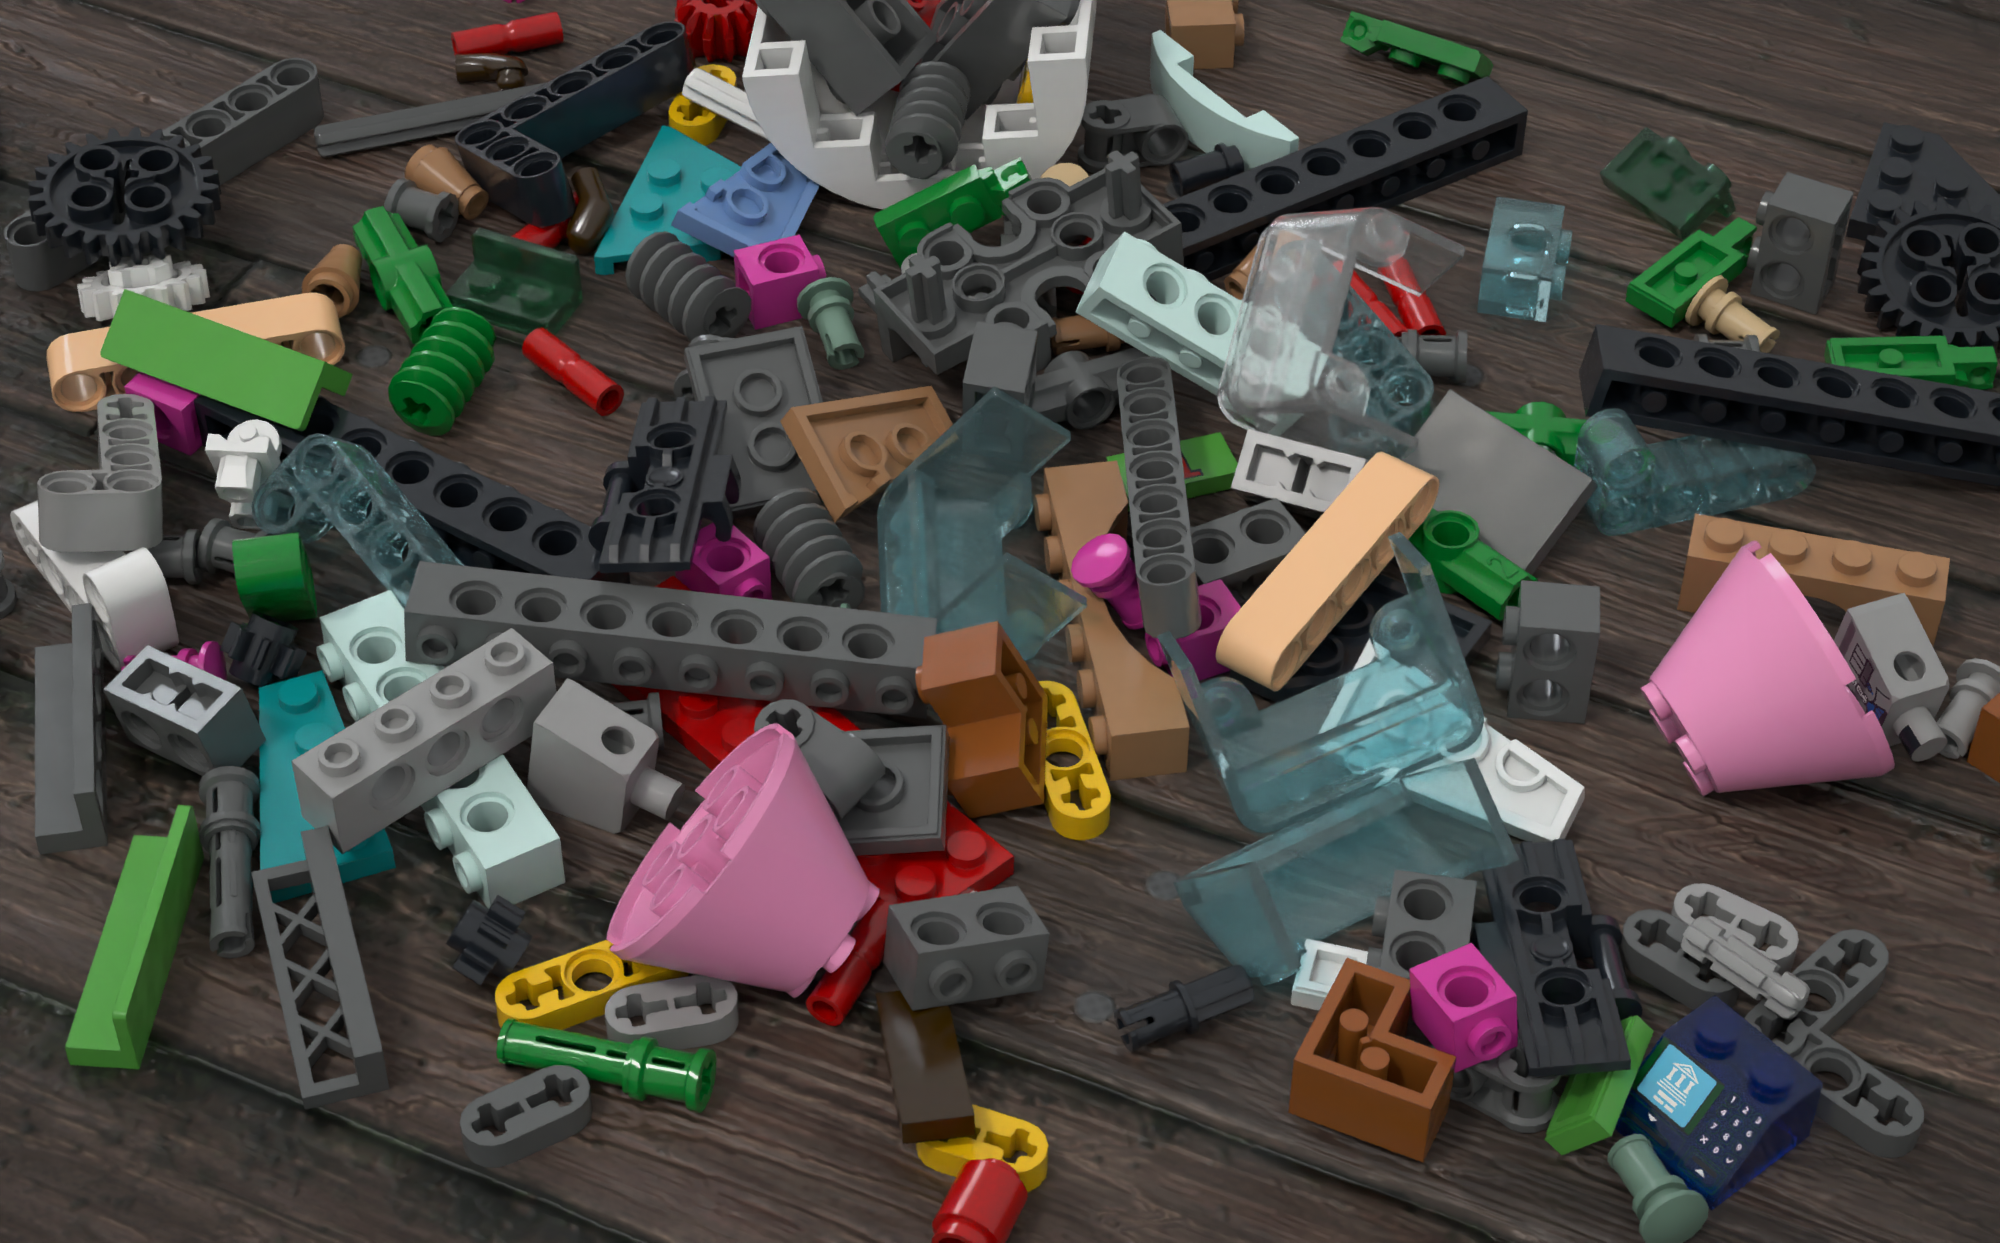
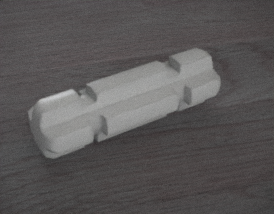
[1681,916,1810,1020]

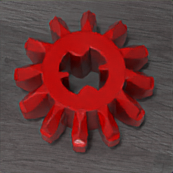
[674,0,758,63]

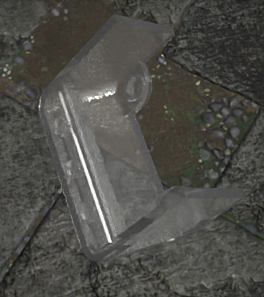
[1217,207,1466,461]

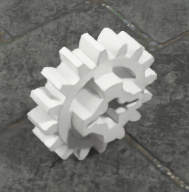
[77,253,210,321]

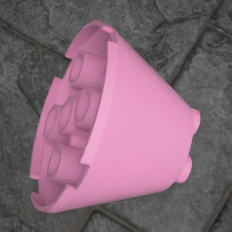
[1640,540,1895,796]
[606,723,879,998]

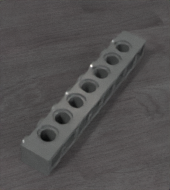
[404,561,938,719]

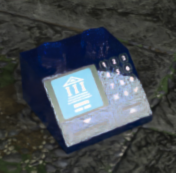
[1615,995,1823,1211]

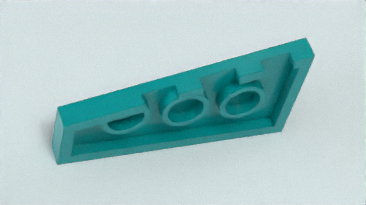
[259,670,396,903]

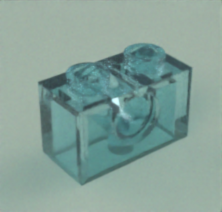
[1477,197,1573,322]

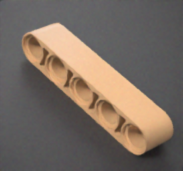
[46,293,345,412]
[1216,451,1439,692]

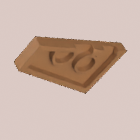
[780,386,959,522]

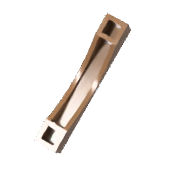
[1033,460,1190,781]

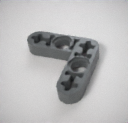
[1737,929,1924,1158]

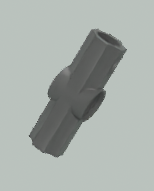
[1028,347,1150,431]

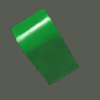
[232,532,317,622]

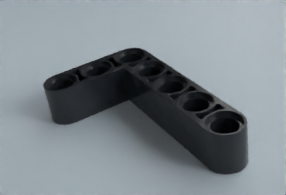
[455,21,697,227]

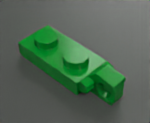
[1340,11,1493,85]
[873,157,1032,267]
[1625,217,1757,328]
[1824,336,1998,390]

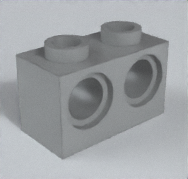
[1231,429,1368,519]

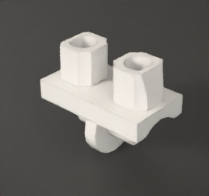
[205,420,293,530]

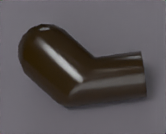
[455,53,529,91]
[566,167,613,255]

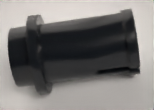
[1169,143,1244,197]

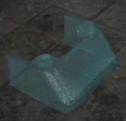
[877,386,1087,661]
[1157,532,1484,833]
[1173,757,1519,986]

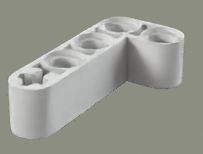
[10,500,179,672]

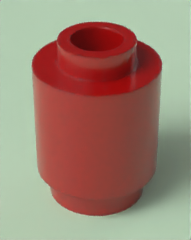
[931,1158,1028,1243]

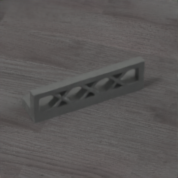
[35,603,108,855]
[251,826,389,1110]

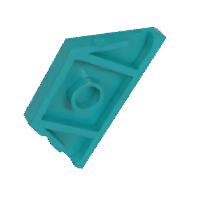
[594,125,741,275]

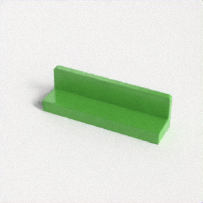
[100,289,353,431]
[65,805,204,1069]

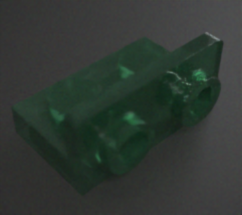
[1600,127,1736,241]
[446,228,583,336]

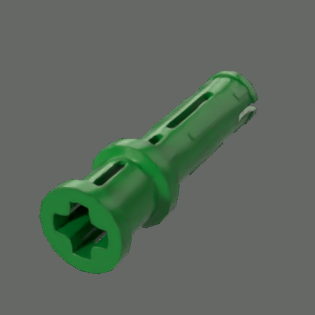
[496,1018,717,1113]

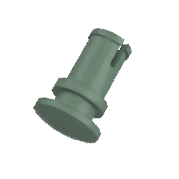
[797,277,864,370]
[1607,1134,1709,1243]

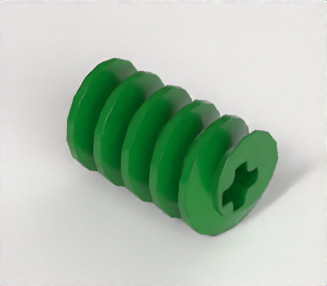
[388,307,496,436]

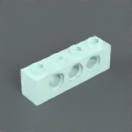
[1075,231,1328,432]

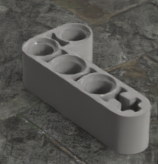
[37,394,163,553]

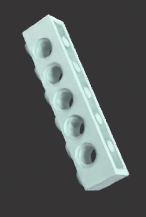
[316,590,565,909]

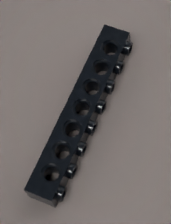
[1155,76,1528,301]
[1579,324,2000,487]
[194,395,631,584]

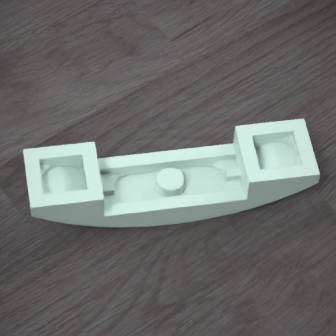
[1150,30,1299,172]

